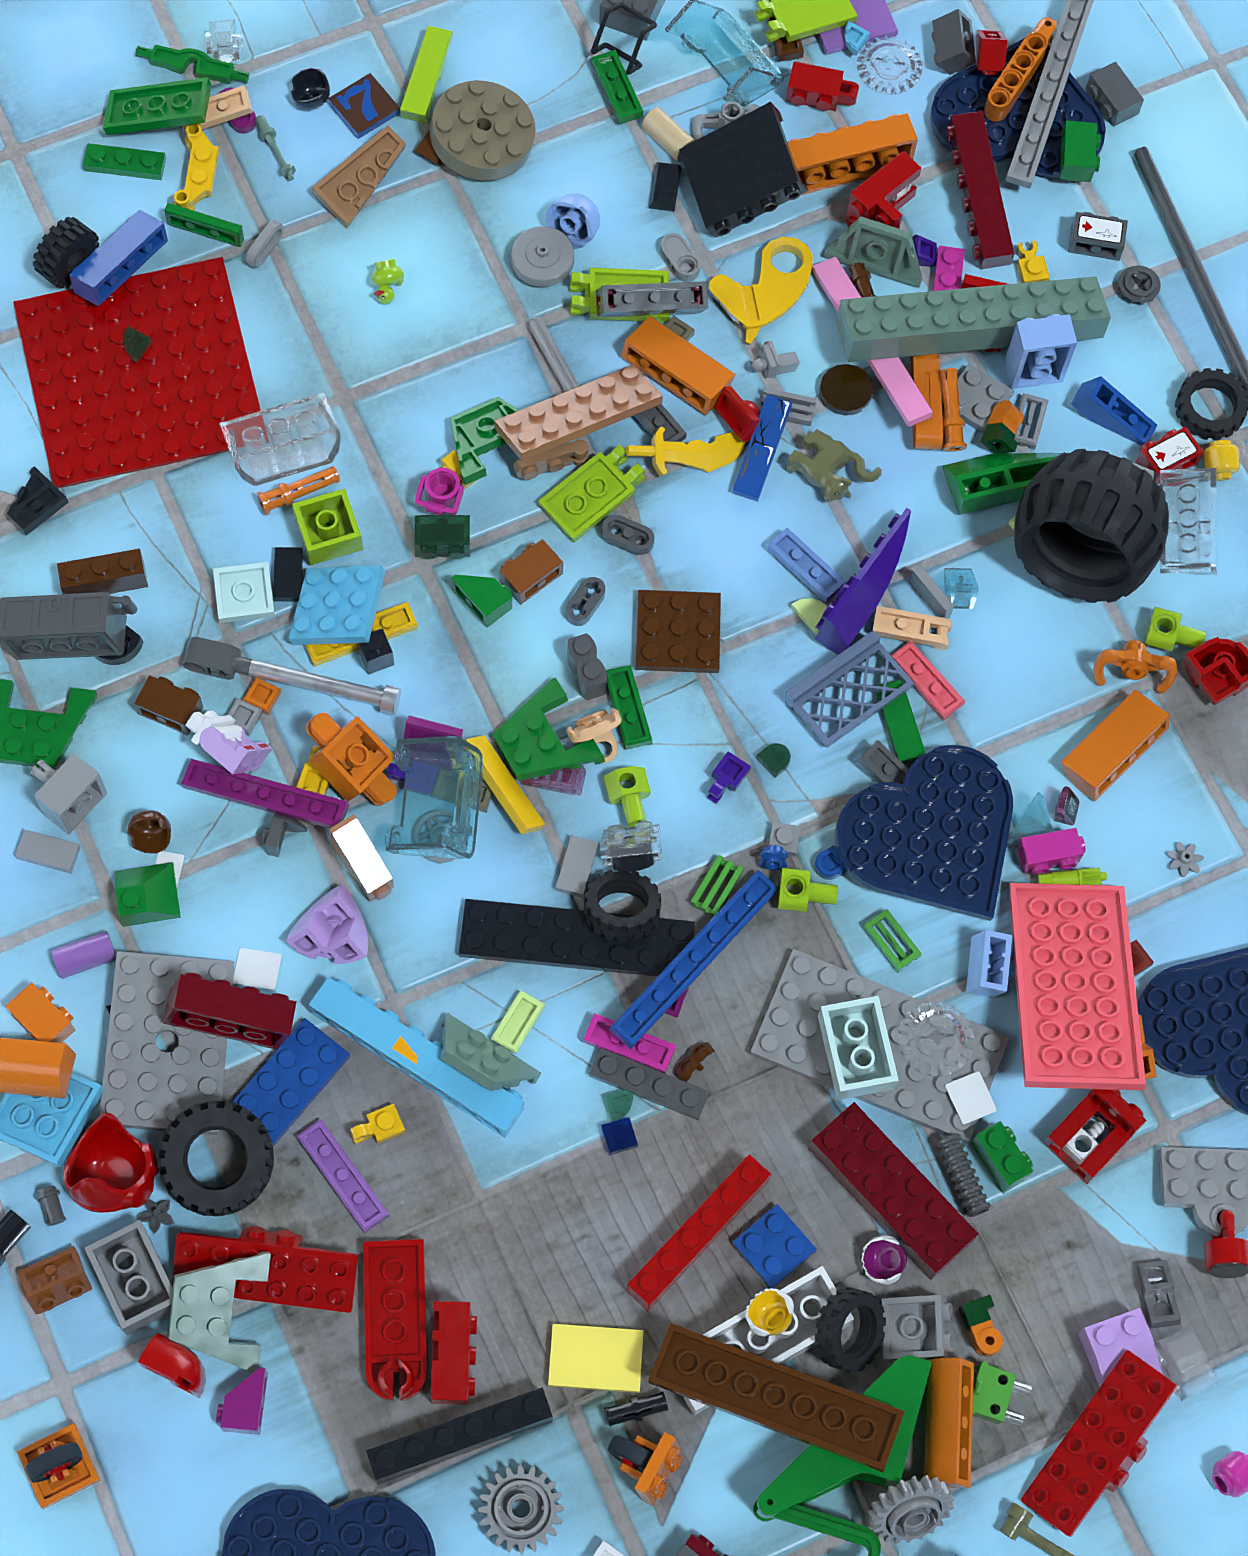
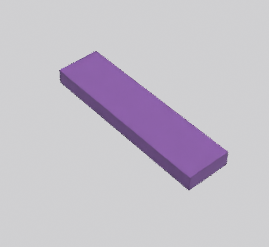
[296,1119,389,1233]

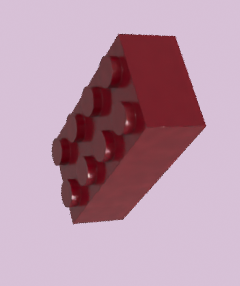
[163,973,297,1050]

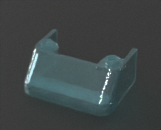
[665,0,784,107]

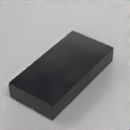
[273,547,303,602]

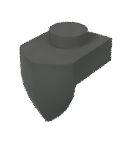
[262,814,308,857]

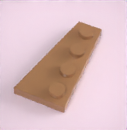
[311,126,406,228]

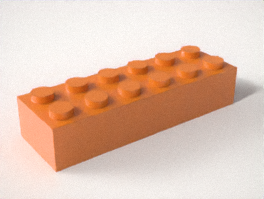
[788,113,918,195]

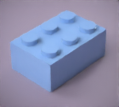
[1004,314,1077,389]

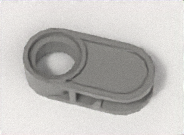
[661,233,700,282]

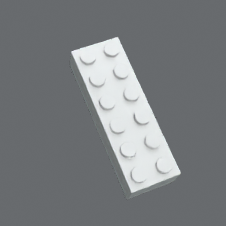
[683,1266,854,1416]

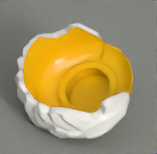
[745,1288,794,1337]

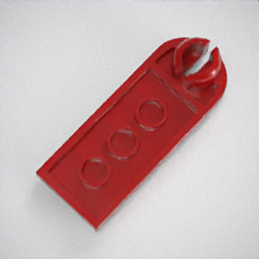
[363,1239,427,1401]

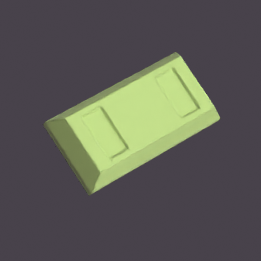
[491,990,546,1054]

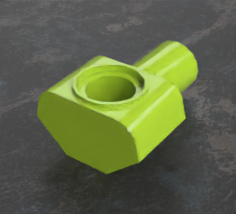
[1145,606,1206,651]
[603,766,651,828]
[778,867,838,912]

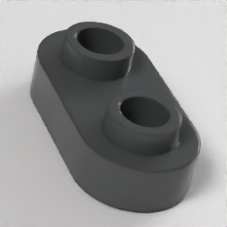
[602,515,654,555]

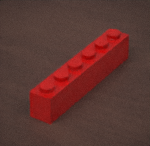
[626,1154,771,1311]

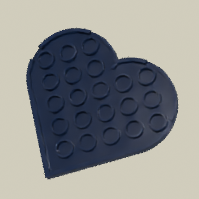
[930,38,1106,178]
[835,745,1013,921]
[1137,947,1248,1115]
[222,1489,436,1556]

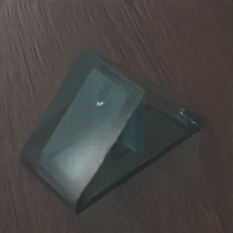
[944,568,979,609]
[1007,792,1053,848]

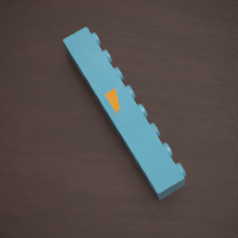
[308,977,524,1138]

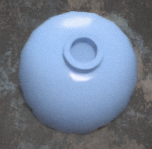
[546,193,600,248]

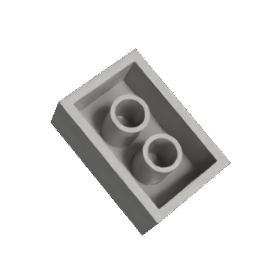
[84,1220,173,1335]

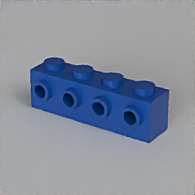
[69,210,168,306]

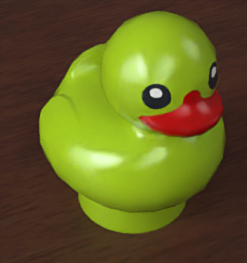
[371,259,404,304]

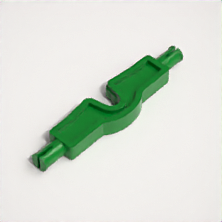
[135,45,250,84]

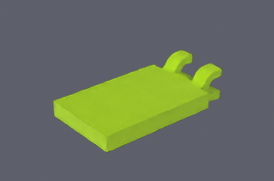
[754,0,858,42]
[570,267,670,322]
[538,444,645,543]

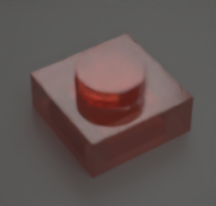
[1131,939,1154,977]

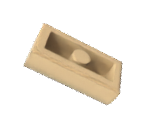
[642,107,695,161]

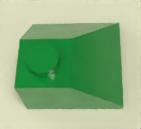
[115,862,181,927]

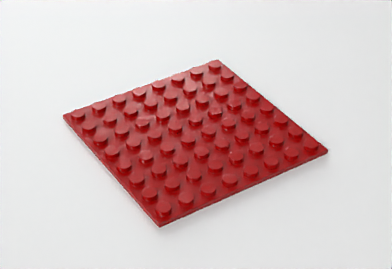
[13,257,269,489]

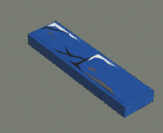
[732,394,793,502]

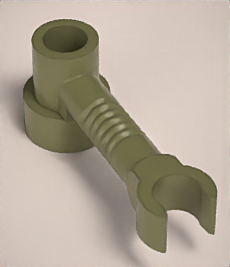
[999,1502,1074,1556]

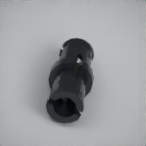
[604,1391,668,1427]

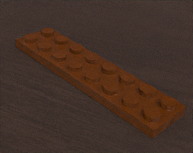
[648,1323,905,1473]

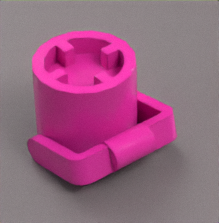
[415,467,465,516]

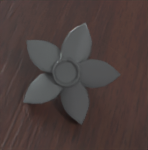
[138,1199,174,1234]

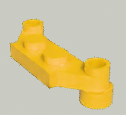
[173,124,219,211]

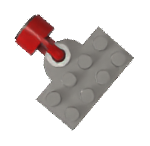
[1159,1147,1248,1278]

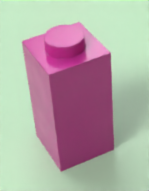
[1017,828,1086,875]

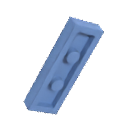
[767,528,846,603]

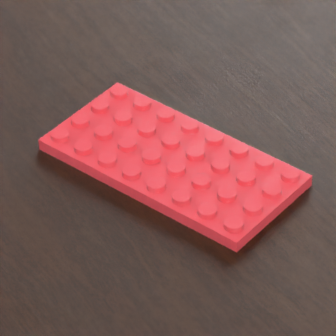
[1009,883,1146,1090]

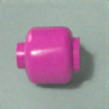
[1212,1451,1248,1498]

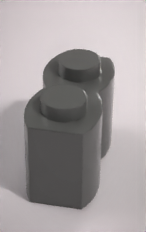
[567,633,607,701]

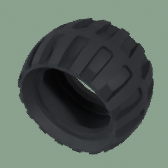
[1014,449,1169,603]

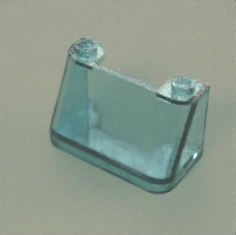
[385,736,483,859]

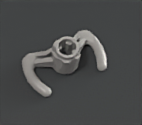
[692,101,760,141]

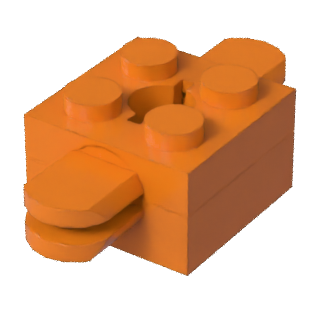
[305,712,397,806]

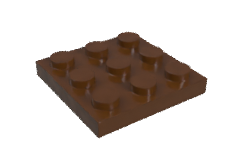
[636,590,721,673]

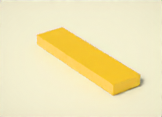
[305,602,418,667]
[461,735,545,835]

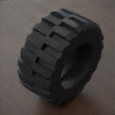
[157,1100,274,1217]

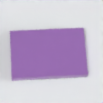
[817,0,898,55]

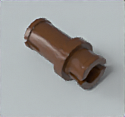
[849,262,876,298]

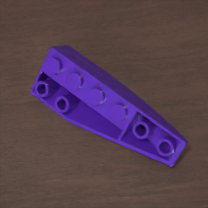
[815,508,911,655]

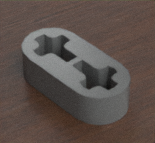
[566,577,605,626]

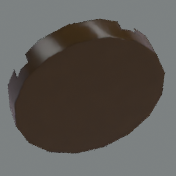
[819,364,873,416]

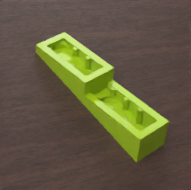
[400,26,453,124]

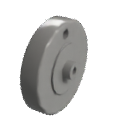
[511,226,574,287]

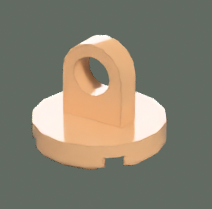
[566,708,622,763]

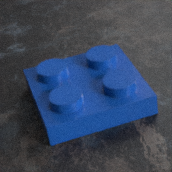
[732,1204,817,1288]

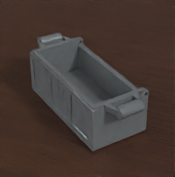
[0,592,138,660]

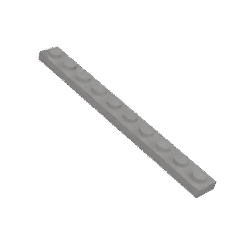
[1006,0,1094,189]

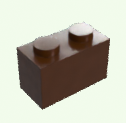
[134,675,203,736]

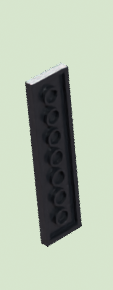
[459,899,695,977]

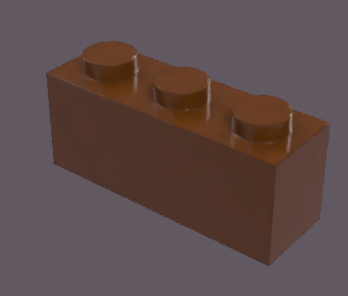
[57,548,149,594]

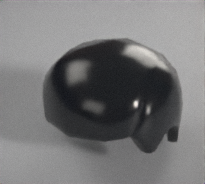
[291,68,330,109]

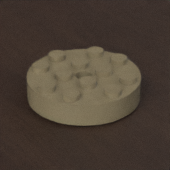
[430,80,536,181]

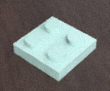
[213,562,275,623]

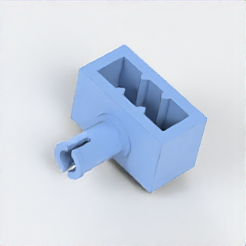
[966,930,1016,998]

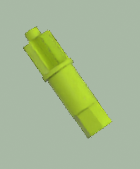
[1037,868,1107,885]

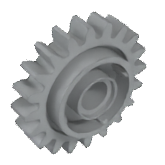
[478,1465,564,1555]
[868,1475,954,1544]

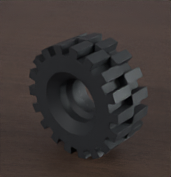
[33,217,99,288]

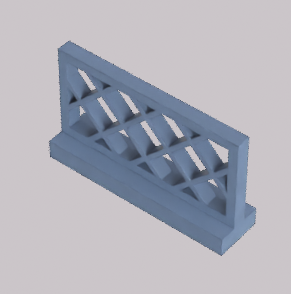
[784,630,915,748]

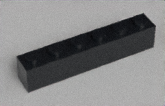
[366,1387,553,1485]

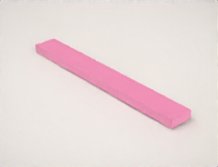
[812,257,933,427]

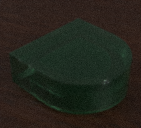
[756,743,791,778]

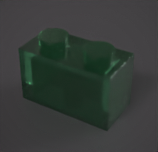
[414,515,470,560]

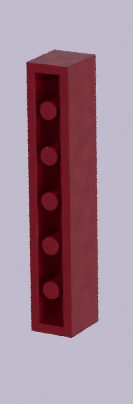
[946,111,1015,270]

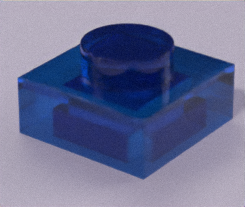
[601,1117,638,1156]

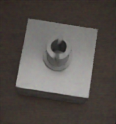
[31,753,107,835]

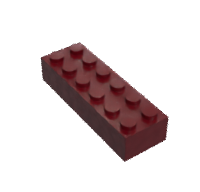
[808,1102,979,1280]

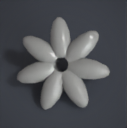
[1167,842,1204,877]

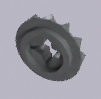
[1118,265,1161,305]

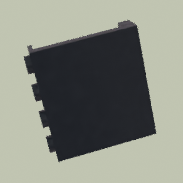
[679,101,808,237]

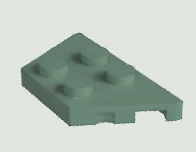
[824,216,923,288]
[441,1013,541,1091]

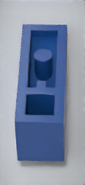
[1071,376,1157,446]

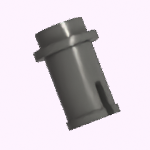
[36,1186,66,1226]

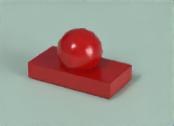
[713,386,760,442]

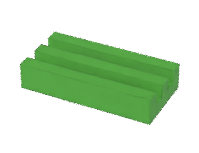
[690,855,744,917]
[863,909,922,973]

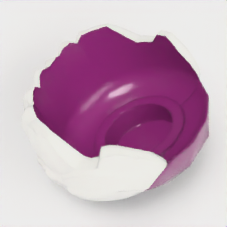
[861,1234,907,1285]

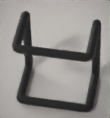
[591,2,657,75]

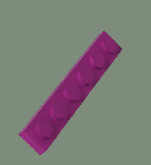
[181,759,350,829]

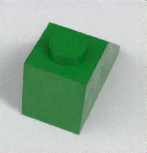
[451,574,513,628]

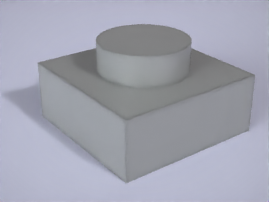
[769,822,801,857]

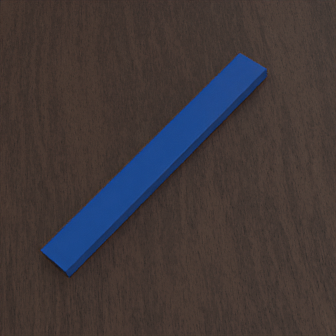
[609,870,779,1050]

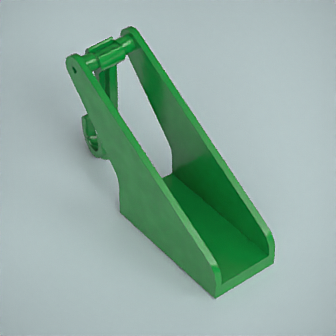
[753,1356,932,1556]

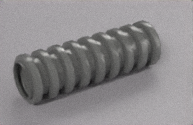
[936,1134,991,1217]

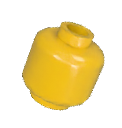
[1203,440,1240,481]

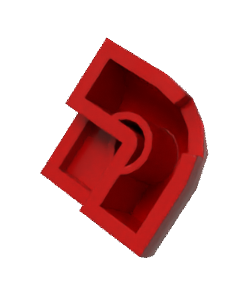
[1184,637,1248,706]
[138,1333,206,1398]

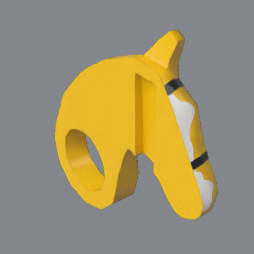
[708,236,813,345]

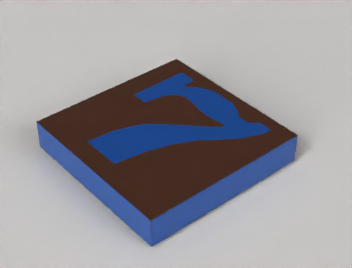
[328,73,401,139]

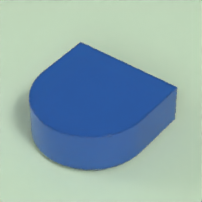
[815,845,848,880]

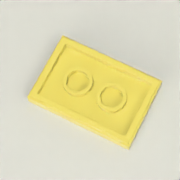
[548,1324,644,1393]

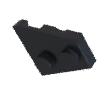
[7,466,69,536]

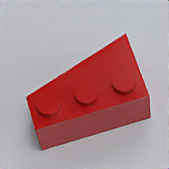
[431,1301,477,1405]

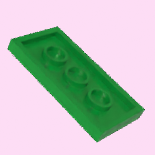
[103,77,211,135]

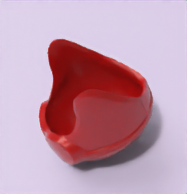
[64,1113,159,1213]

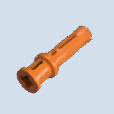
[940,368,967,452]
[256,466,340,515]

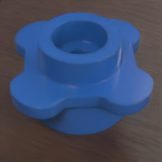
[759,845,789,870]

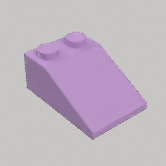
[1078,1308,1170,1400]

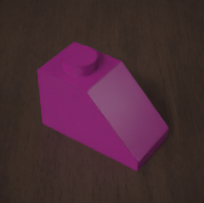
[216,1368,268,1435]

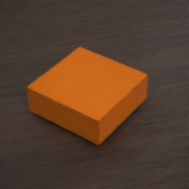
[243,677,282,715]

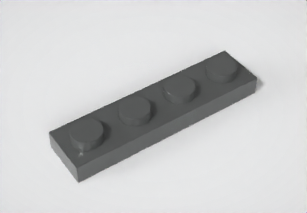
[589,1048,710,1120]

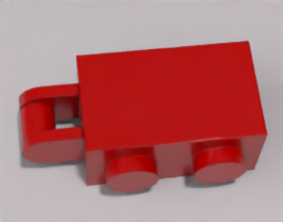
[786,61,859,112]

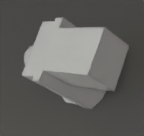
[751,341,800,378]

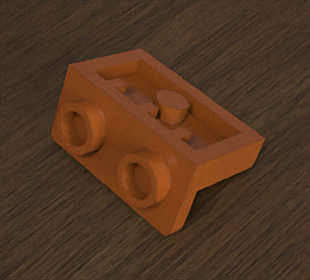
[18,1246,92,1314]

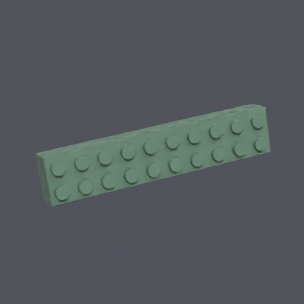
[836,276,1111,362]

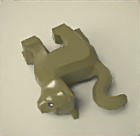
[786,429,882,502]

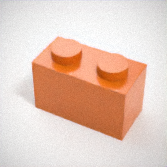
[5,982,75,1043]

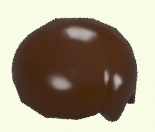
[127,810,172,854]

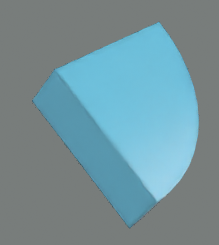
[844,21,870,56]

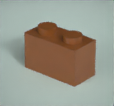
[499,539,563,605]

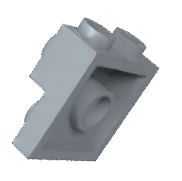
[882,1295,954,1361]

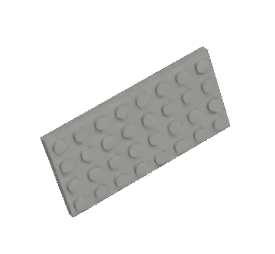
[750,949,1010,1144]

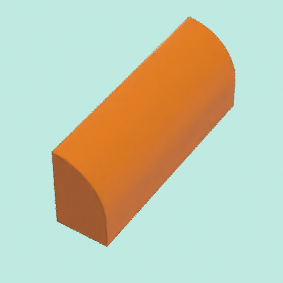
[621,316,736,416]
[1061,689,1170,802]
[0,1038,76,1099]
[923,1358,974,1488]

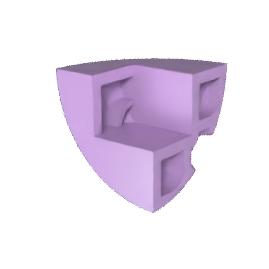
[286,884,368,964]

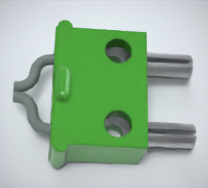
[973,1361,1032,1426]

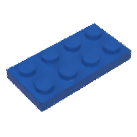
[232,1018,351,1146]

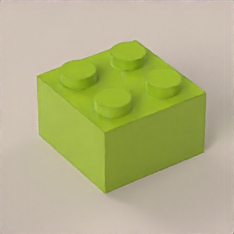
[292,488,363,565]

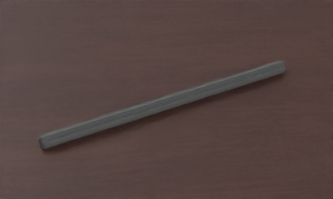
[1134,146,1248,391]

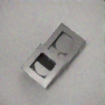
[1137,1260,1181,1329]

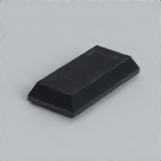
[649,162,682,212]

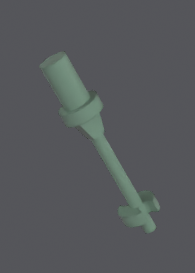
[255,115,296,181]

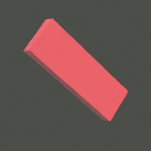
[891,641,965,721]

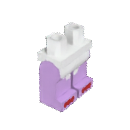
[186,710,273,774]

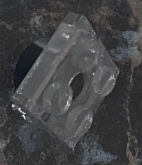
[600,821,662,872]

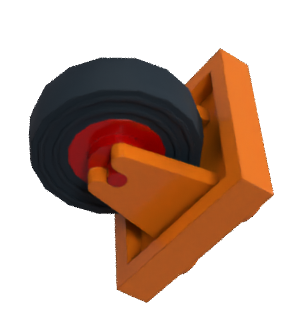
[17,1423,101,1510]
[607,1432,683,1506]

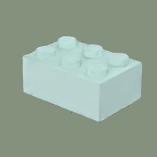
[818,996,899,1100]

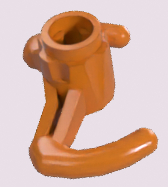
[1093,640,1178,694]

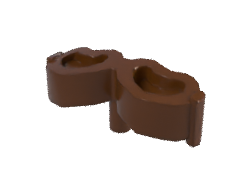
[677,1042,715,1082]

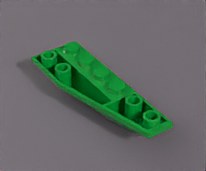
[942,453,1068,515]

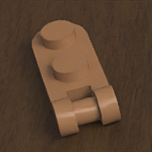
[513,440,588,480]

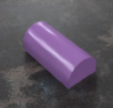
[51,931,116,979]

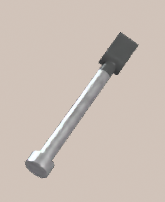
[182,637,401,715]

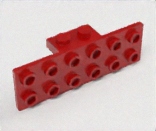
[172,1226,358,1313]
[1021,1350,1177,1537]

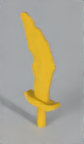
[626,426,752,477]

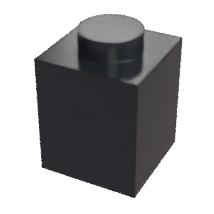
[357,628,394,675]

